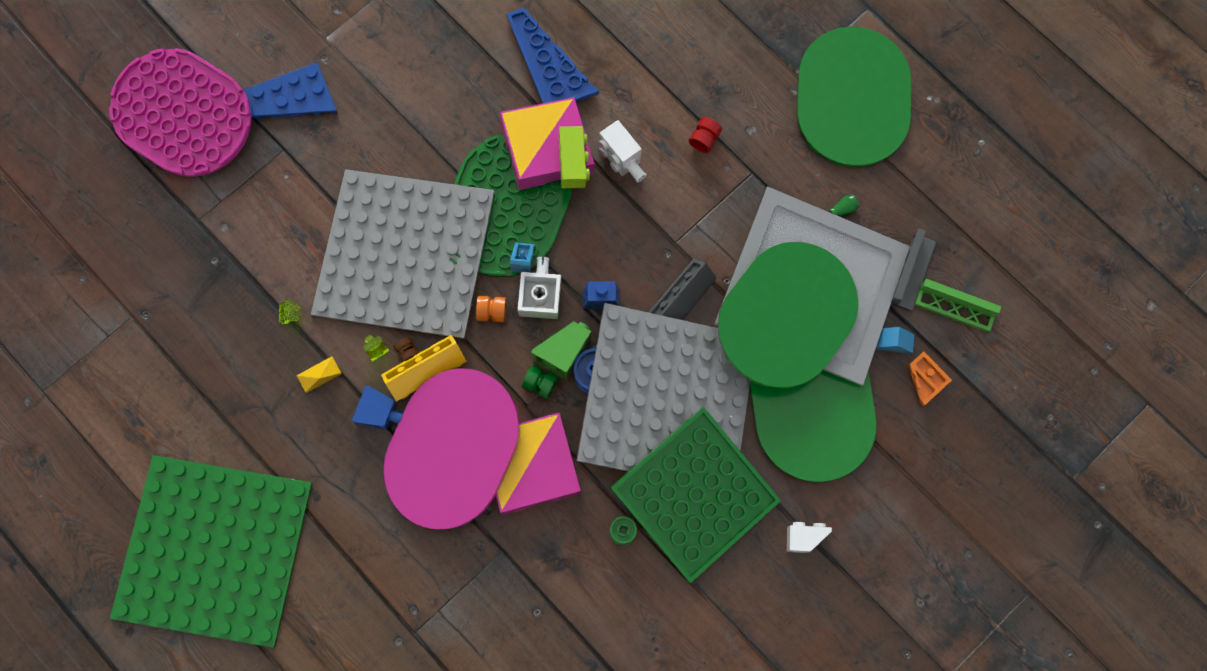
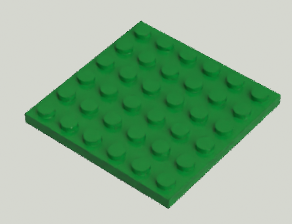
[610,407,781,583]

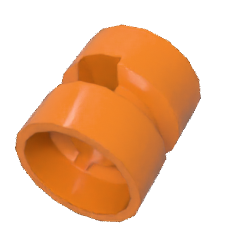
[476,296,507,323]

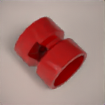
[688,117,723,153]

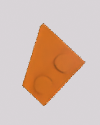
[908,352,952,406]

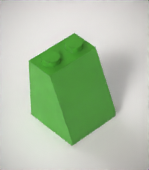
[531,321,591,381]

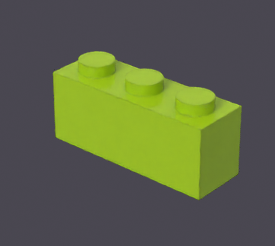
[558,126,590,188]

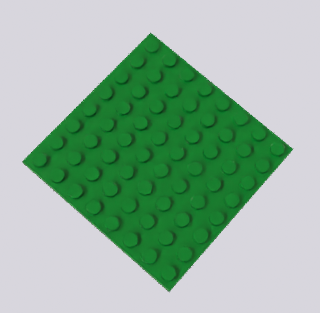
[110,455,312,648]

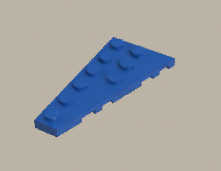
[506,8,599,104]
[244,62,338,119]

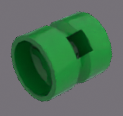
[522,365,558,400]
[609,516,637,546]

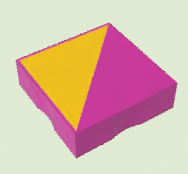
[500,97,594,190]
[496,413,581,516]

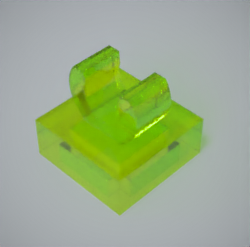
[279,300,301,324]
[362,334,389,362]

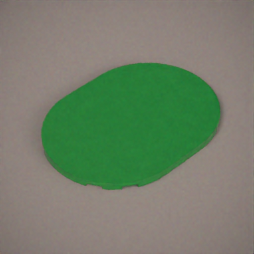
[797,27,911,168]
[454,135,572,277]
[718,242,858,389]
[750,370,876,483]

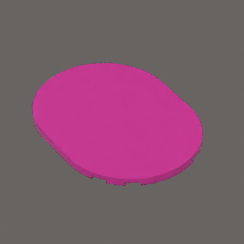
[109,48,252,177]
[384,369,520,530]

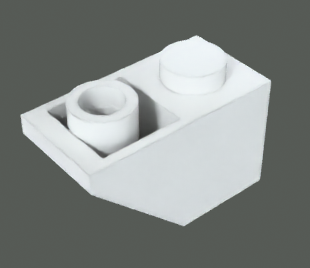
[787,522,832,553]

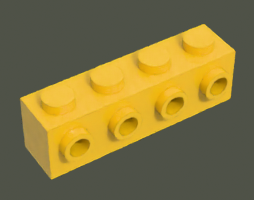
[381,335,467,402]

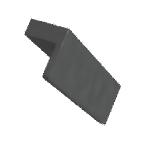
[891,228,936,311]
[648,258,716,320]

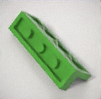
[915,279,1001,333]

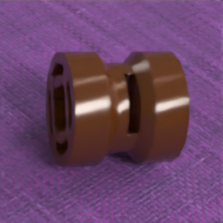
[393,337,419,362]

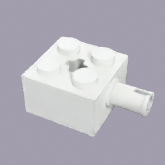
[598,120,647,182]
[518,257,561,319]

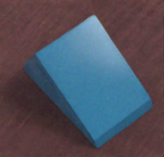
[510,242,534,273]
[875,327,914,354]

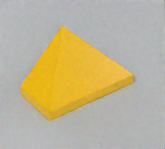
[297,356,342,393]

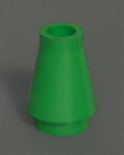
[829,194,860,217]

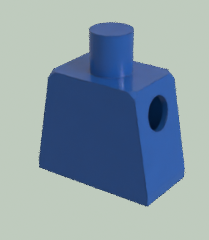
[583,281,620,310]
[352,385,403,430]

